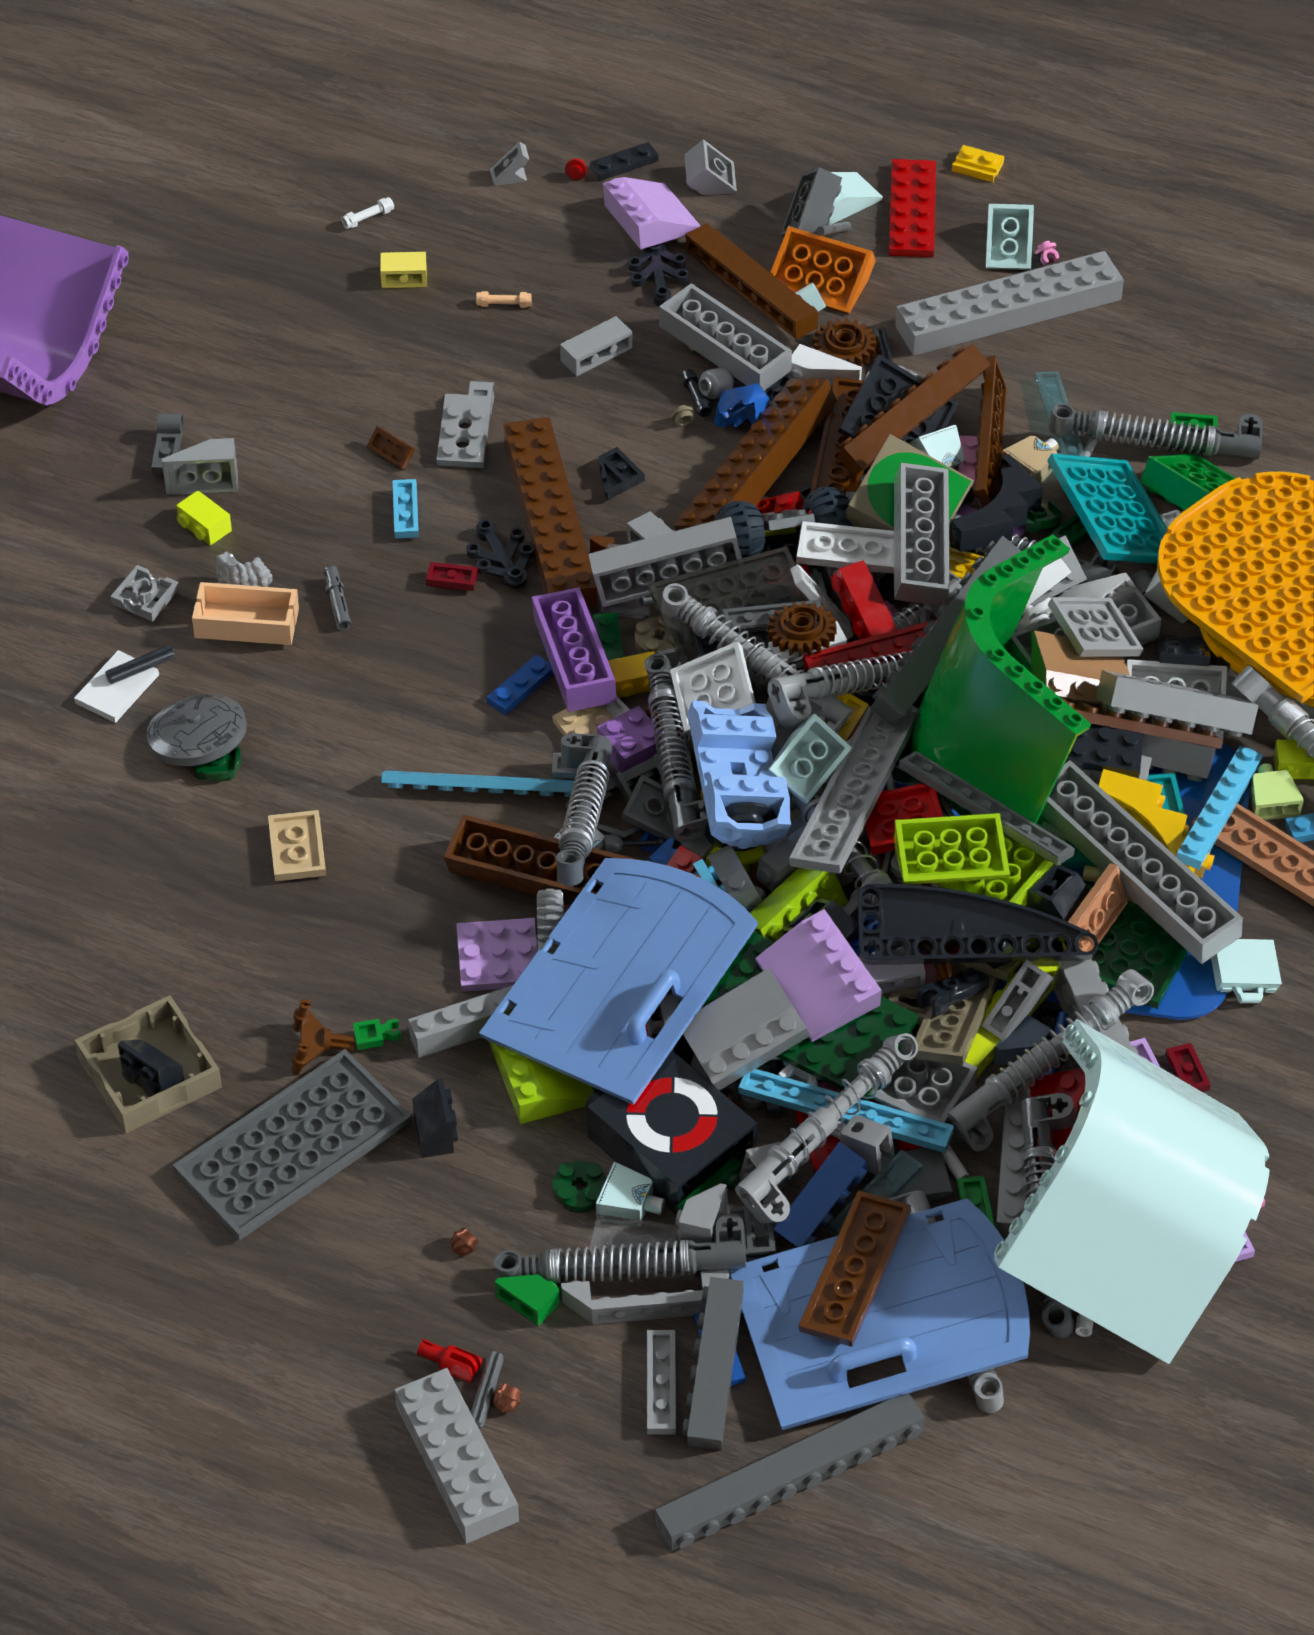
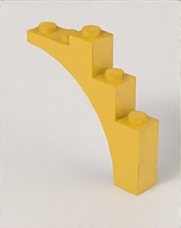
[1099,769,1214,879]

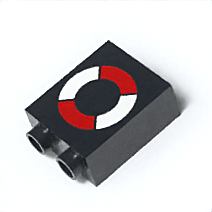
[585,1050,757,1215]

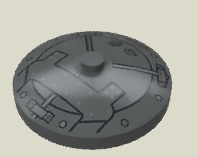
[147,694,247,766]

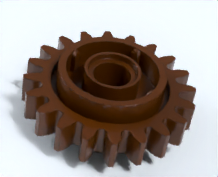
[813,318,877,367]
[767,601,837,657]

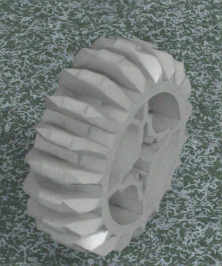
[537,889,564,955]

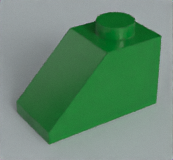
[495,1274,560,1326]

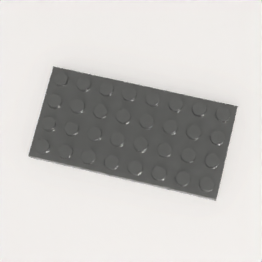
[173,1049,412,1241]

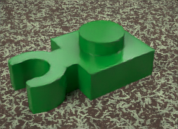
[353,1019,401,1050]

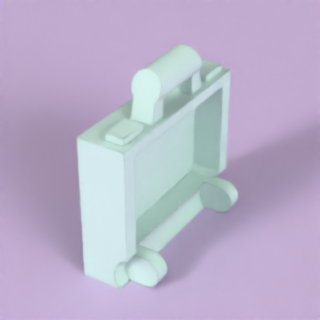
[1211,939,1282,1003]

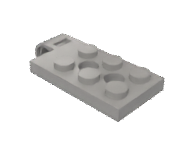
[437,381,494,468]

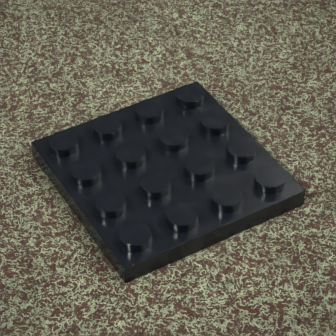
[837,355,959,444]

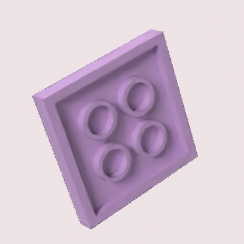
[457,918,537,992]

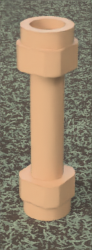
[476,291,532,308]

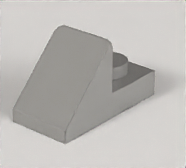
[490,141,529,186]

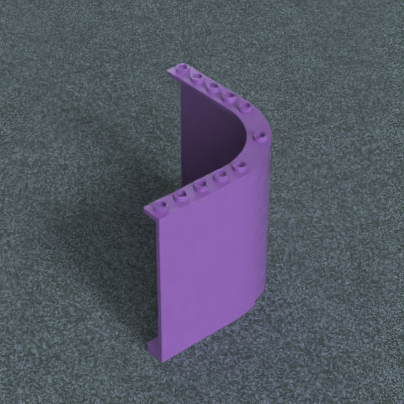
[0,215,129,405]

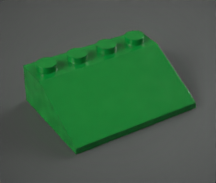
[1140,454,1235,512]

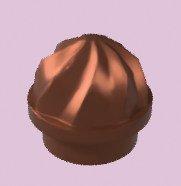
[450,1227,479,1256]
[494,1383,522,1413]

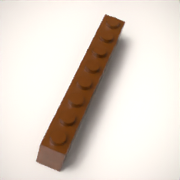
[685,223,819,340]
[836,344,991,477]

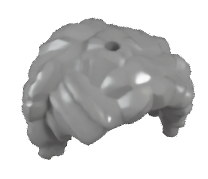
[215,552,272,587]

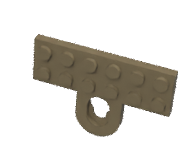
[881,963,999,1065]

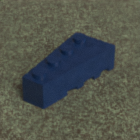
[773,1142,868,1248]

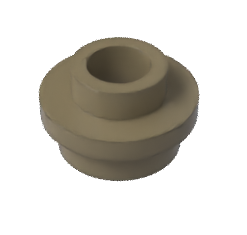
[671,405,694,426]

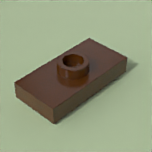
[366,426,416,469]

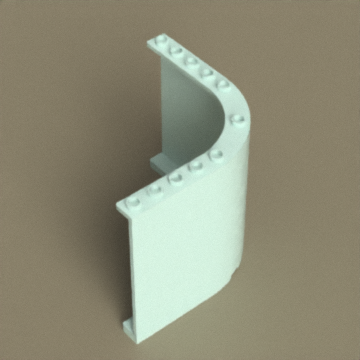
[994,1019,1269,1364]

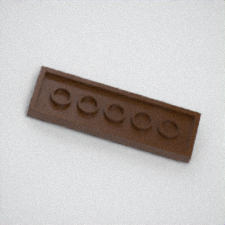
[798,1190,911,1347]

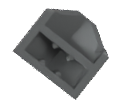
[728,1204,776,1256]

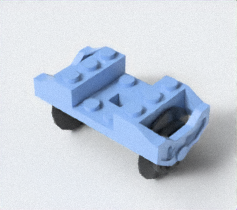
[687,701,791,852]

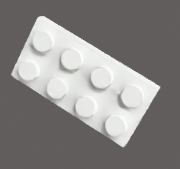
[796,521,894,574]

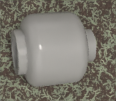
[699,367,734,400]

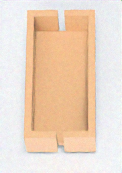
[192,582,299,645]

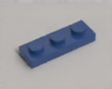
[487,655,554,715]

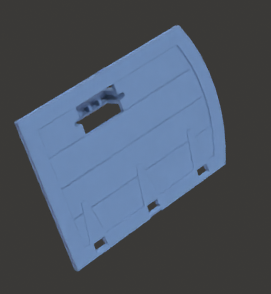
[479,858,758,1105]
[729,1198,1030,1430]

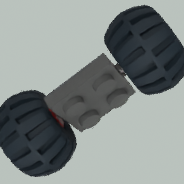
[715,487,853,561]

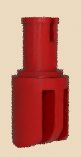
[417,1339,483,1382]

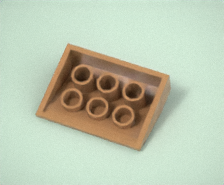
[1031,631,1130,710]

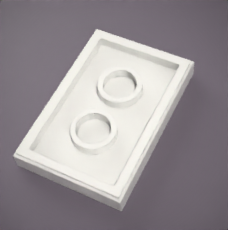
[74,650,159,723]

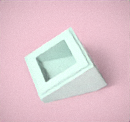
[796,283,826,311]

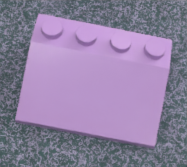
[603,177,700,249]
[755,909,881,1042]

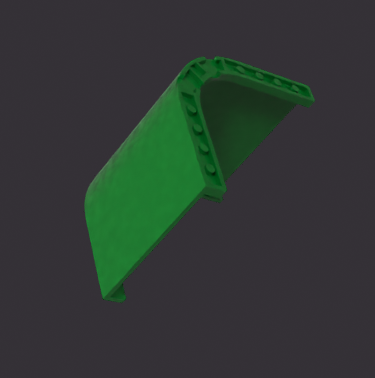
[909,534,1091,824]

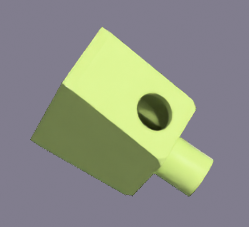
[1250,764,1304,820]

